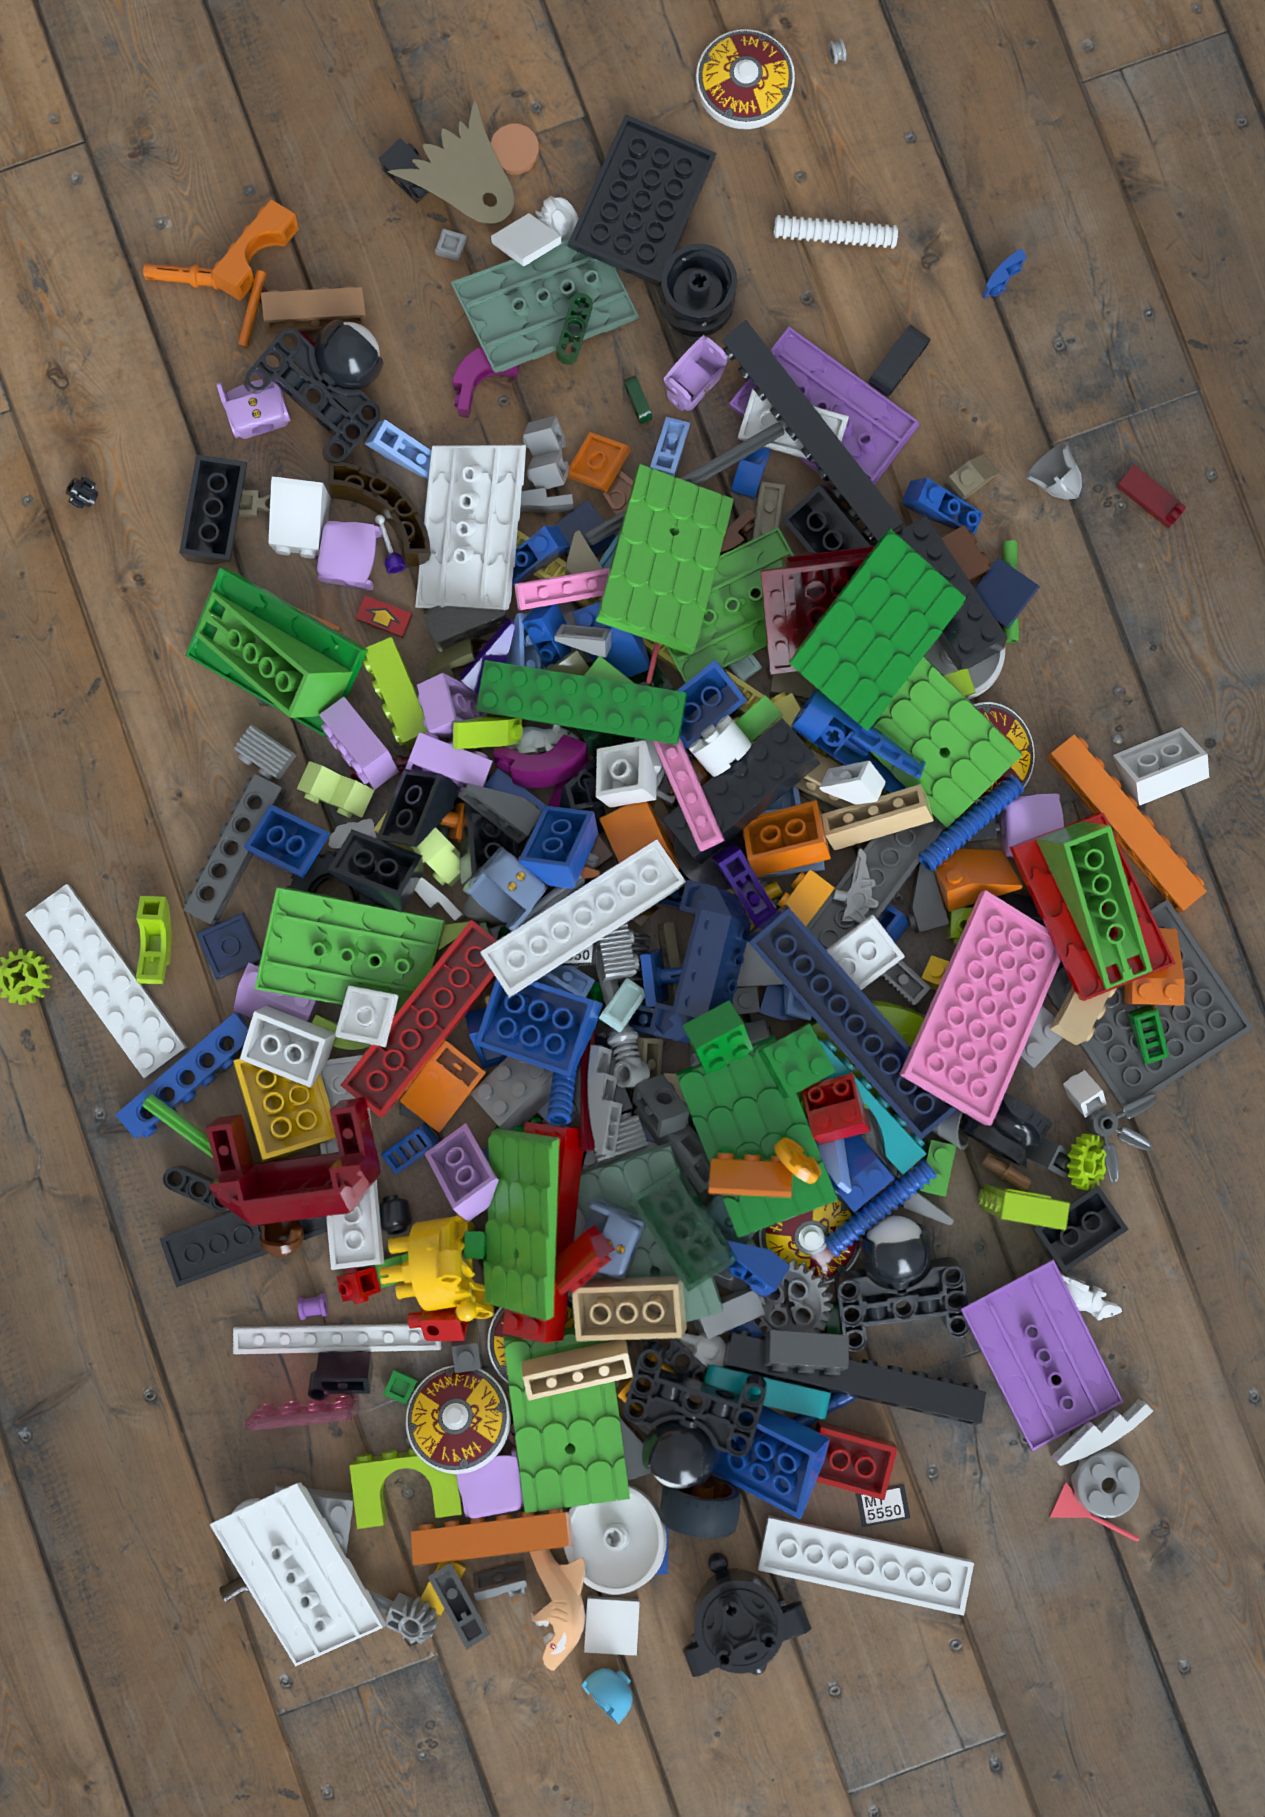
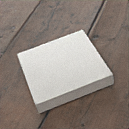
[491,213,562,266]
[335,985,399,1047]
[584,1596,640,1656]

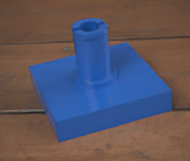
[640,949,683,1007]

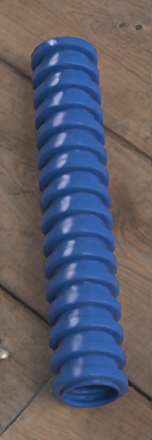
[918,775,1024,871]
[547,1067,577,1125]
[823,1159,937,1256]

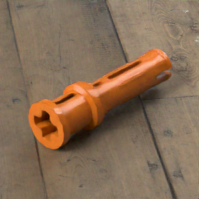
[143,263,219,290]

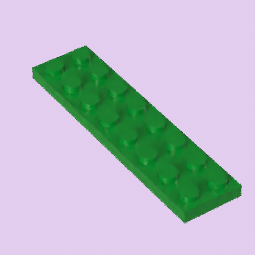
[476,660,687,745]

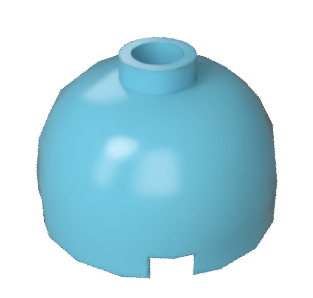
[581,1668,633,1724]

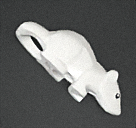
[505,725,579,755]
[1061,1274,1122,1320]
[676,1333,726,1367]

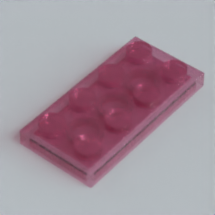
[245,1396,360,1431]

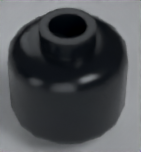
[379,1195,412,1235]

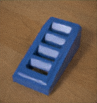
[381,1122,439,1175]

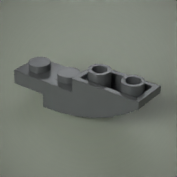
[634,1108,711,1193]

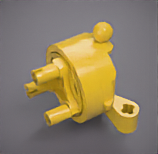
[380,1211,494,1322]

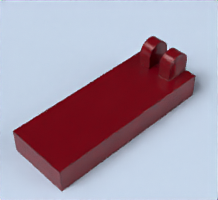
[1116,465,1187,529]

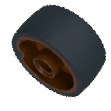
[660,1476,741,1539]

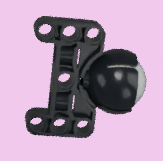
[243,319,384,463]
[834,1215,970,1352]
[624,1341,767,1489]

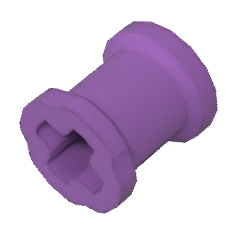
[298,1293,328,1320]

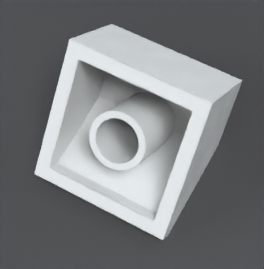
[596,740,657,807]

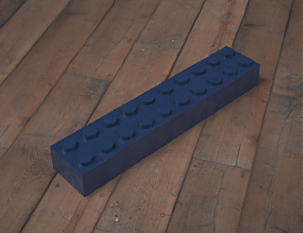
[746,904,957,1140]

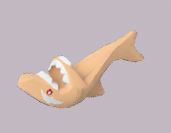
[516,1510,585,1671]

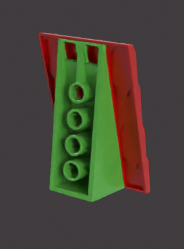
[1009,812,1176,1001]

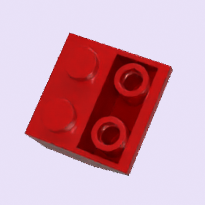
[802,1073,871,1145]
[555,1225,615,1295]

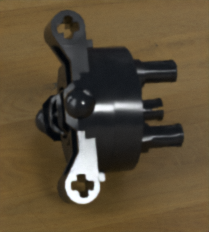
[682,1552,812,1677]

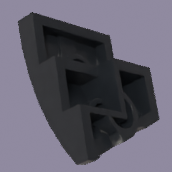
[559,756,606,834]

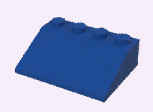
[475,978,603,1077]
[712,1405,830,1519]

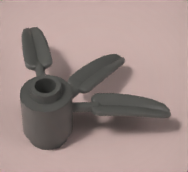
[1084,1094,1157,1183]

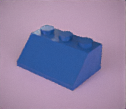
[677,660,749,749]
[519,806,598,889]

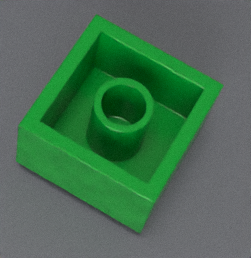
[682,1000,754,1075]
[758,1024,836,1099]

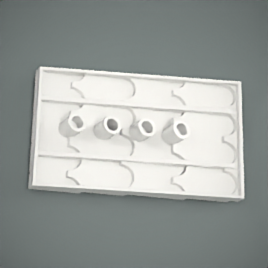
[415,445,526,610]
[210,1482,387,1666]

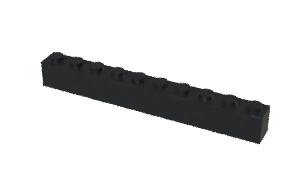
[722,320,903,542]
[722,1330,986,1425]

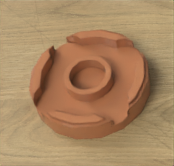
[490,123,539,175]

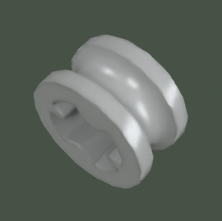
[827,38,847,65]

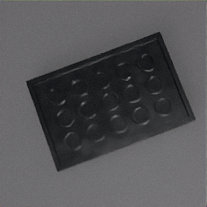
[568,114,717,287]

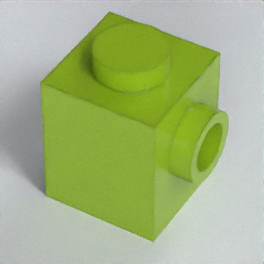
[946,907,973,944]

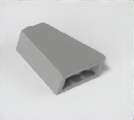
[693,1287,766,1339]

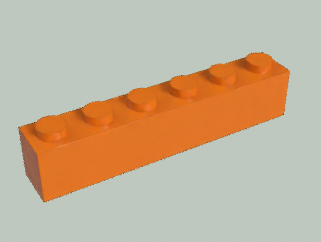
[411,1508,573,1565]

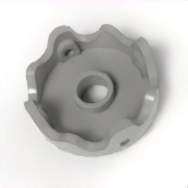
[1071,1448,1140,1518]

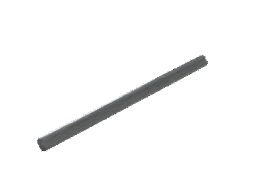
[585,423,785,545]

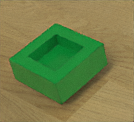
[383,1369,418,1405]

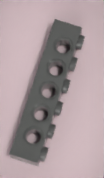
[183,774,286,925]

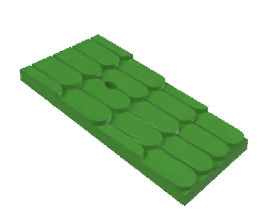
[596,464,734,655]
[666,527,794,683]
[870,656,1022,828]
[255,887,446,1015]
[484,1128,559,1321]
[504,1327,630,1513]

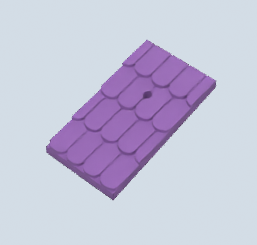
[729,327,920,485]
[960,1260,1123,1451]

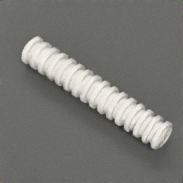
[774,215,898,249]

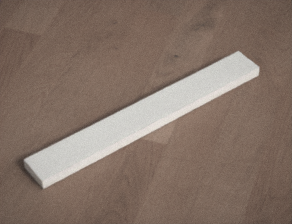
[233,1323,442,1354]

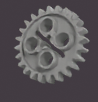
[757,1258,833,1333]

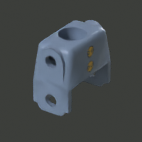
[463,847,547,931]
[582,1197,645,1279]

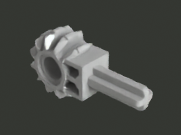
[365,1588,439,1644]

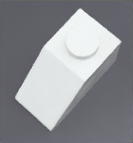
[819,761,886,805]

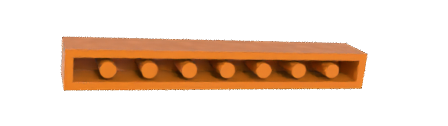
[1046,734,1207,912]

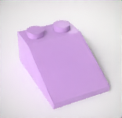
[417,673,488,738]

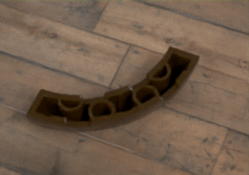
[328,461,431,567]

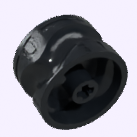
[660,244,737,337]
[959,1092,1053,1169]

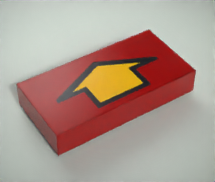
[355,595,412,638]

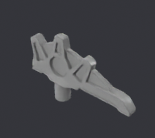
[832,849,878,924]

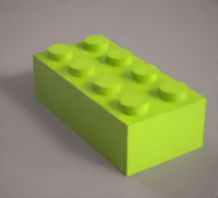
[363,637,430,751]

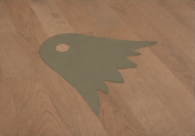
[388,100,514,224]

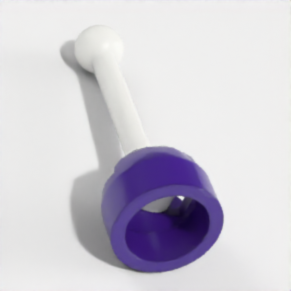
[375,515,406,574]

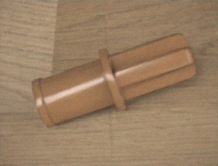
[981,1151,1032,1191]

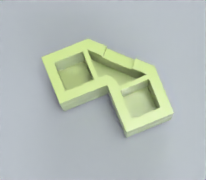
[297,761,375,818]
[410,828,461,887]

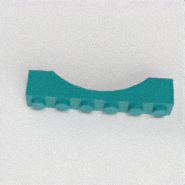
[817,1035,926,1174]

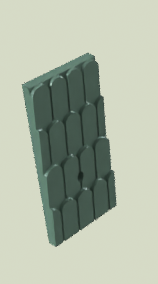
[451,239,640,373]
[578,1142,723,1322]

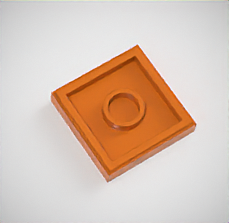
[568,432,631,493]

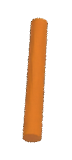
[238,270,266,347]

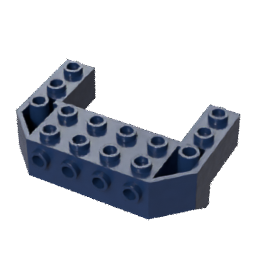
[628,880,751,1044]

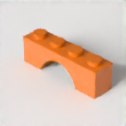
[212,200,299,301]

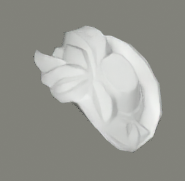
[535,196,579,241]

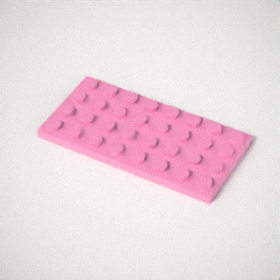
[900,890,1060,1126]

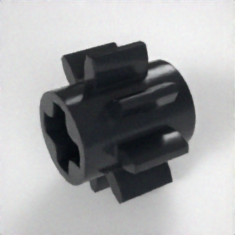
[66,476,98,509]

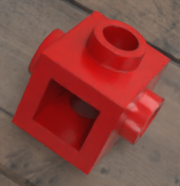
[336,1266,381,1305]

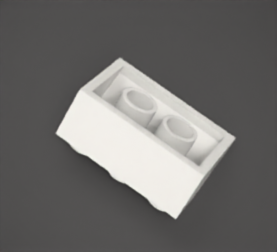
[1113,727,1209,806]
[240,1005,336,1087]

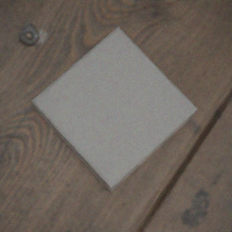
[435,228,467,262]

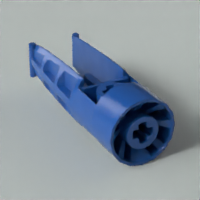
[791,688,926,793]

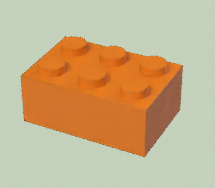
[743,800,831,877]

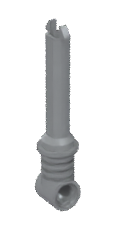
[595,954,650,1087]

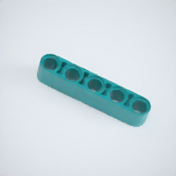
[704,1364,831,1419]

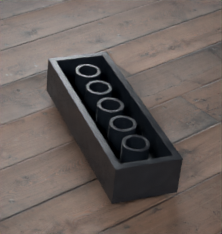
[896,516,1007,671]
[663,718,820,864]

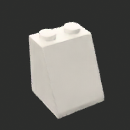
[268,476,331,559]

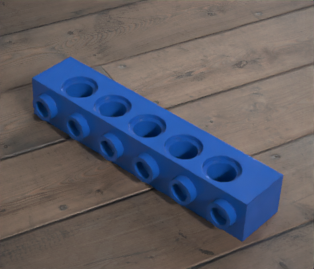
[115,1013,250,1139]

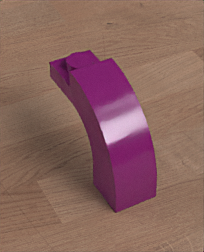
[452,346,520,418]
[494,734,587,788]

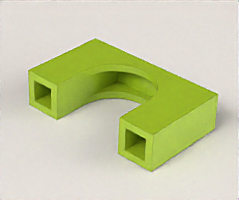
[978,1184,1070,1230]
[349,1447,464,1529]

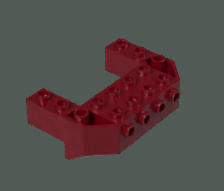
[206,1097,381,1226]

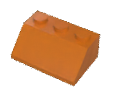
[709,1153,792,1198]

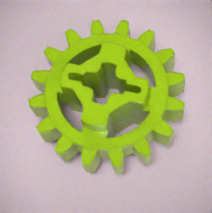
[0,949,52,1005]
[1067,1133,1107,1191]

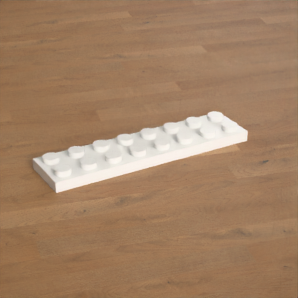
[480,840,686,998]
[25,884,188,1078]
[320,1055,384,1270]
[757,1515,974,1616]

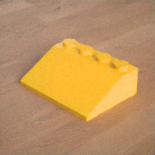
[233,1059,336,1162]

